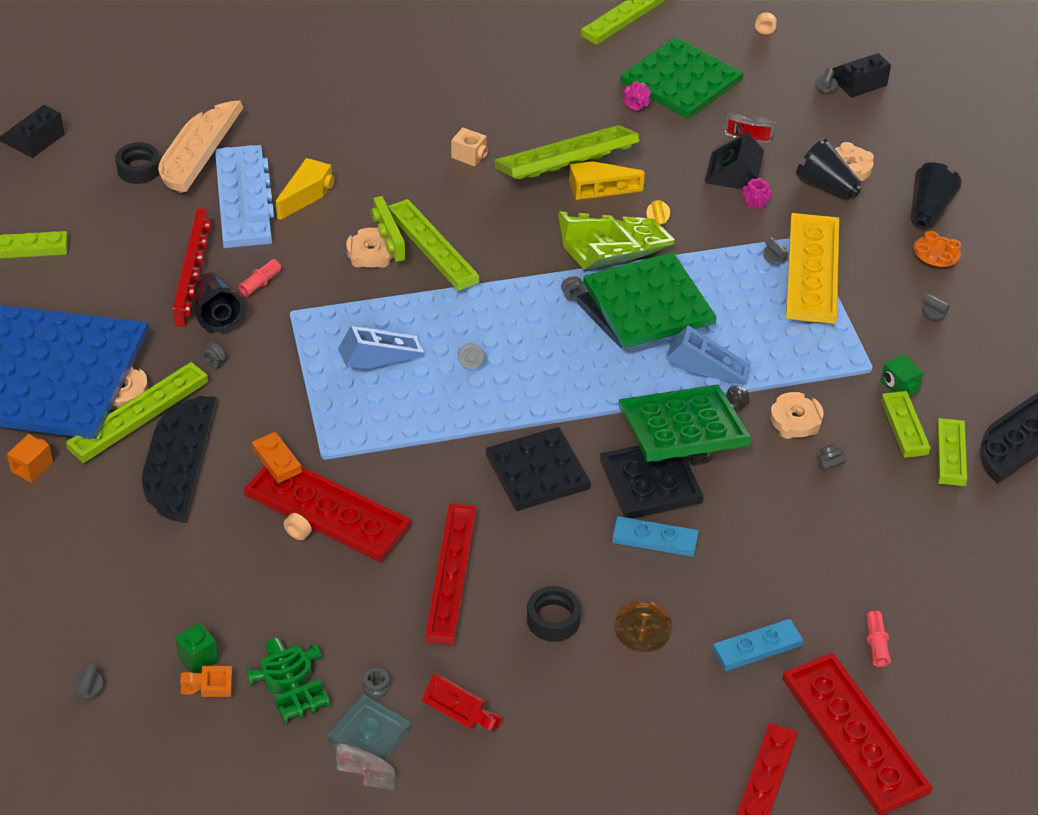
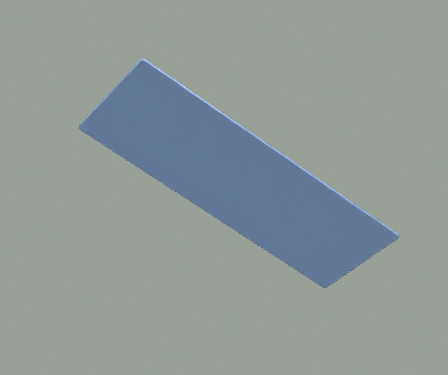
[290,238,873,460]

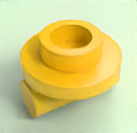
[646,200,670,225]

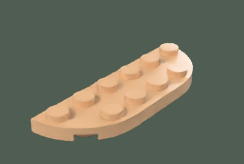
[159,100,243,193]

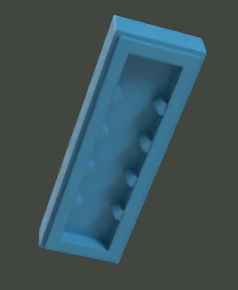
[612,516,699,557]
[712,619,803,672]

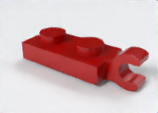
[421,673,503,731]

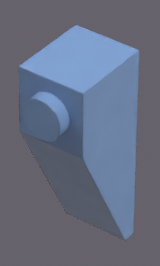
[666,325,751,385]
[338,326,424,369]

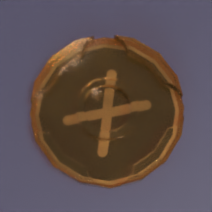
[615,601,672,653]

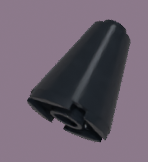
[796,139,862,200]
[911,162,962,228]
[196,272,246,334]

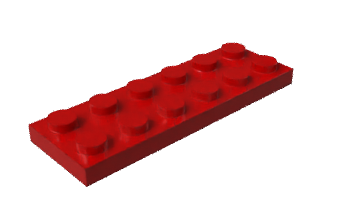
[244,466,411,563]
[782,652,933,815]

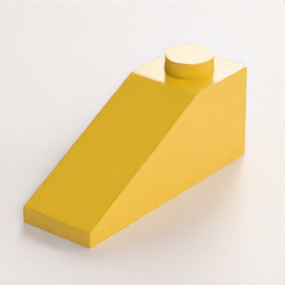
[276,158,335,220]
[569,161,645,200]

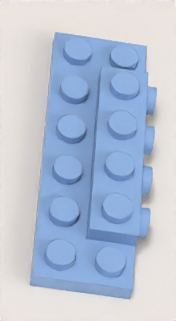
[215,145,274,248]

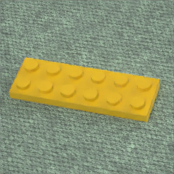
[786,213,839,324]

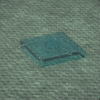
[327,694,412,761]

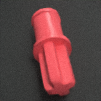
[238,259,282,297]
[866,610,891,667]

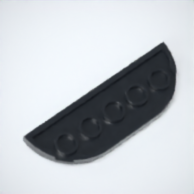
[980,393,1038,483]
[142,396,218,523]

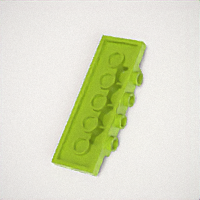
[494,125,639,179]

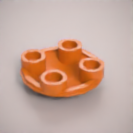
[913,231,961,267]

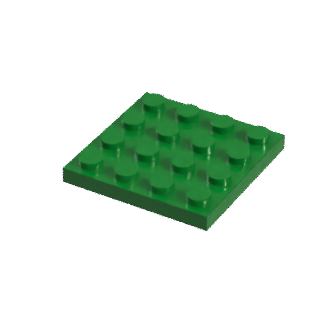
[620,36,743,120]
[583,252,717,349]
[619,384,750,462]

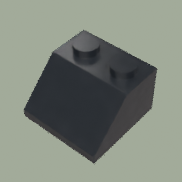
[832,53,891,98]
[0,105,65,158]
[705,132,764,189]

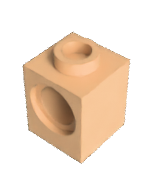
[451,127,488,166]

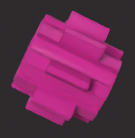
[623,81,651,111]
[742,178,772,209]

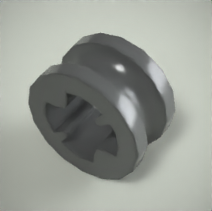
[561,276,586,301]
[200,342,226,368]
[363,667,390,698]

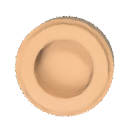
[755,13,777,35]
[284,513,312,540]

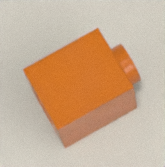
[7,434,53,483]

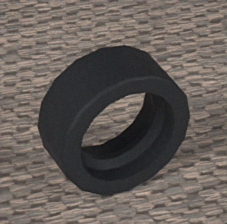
[115,142,160,184]
[527,586,581,642]

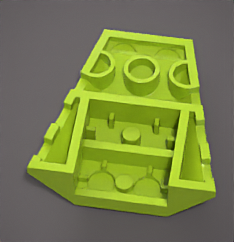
[558,211,675,270]

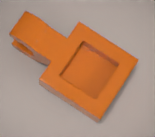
[180,666,232,697]

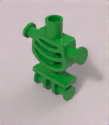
[246,638,330,724]

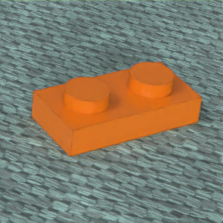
[251,432,302,483]

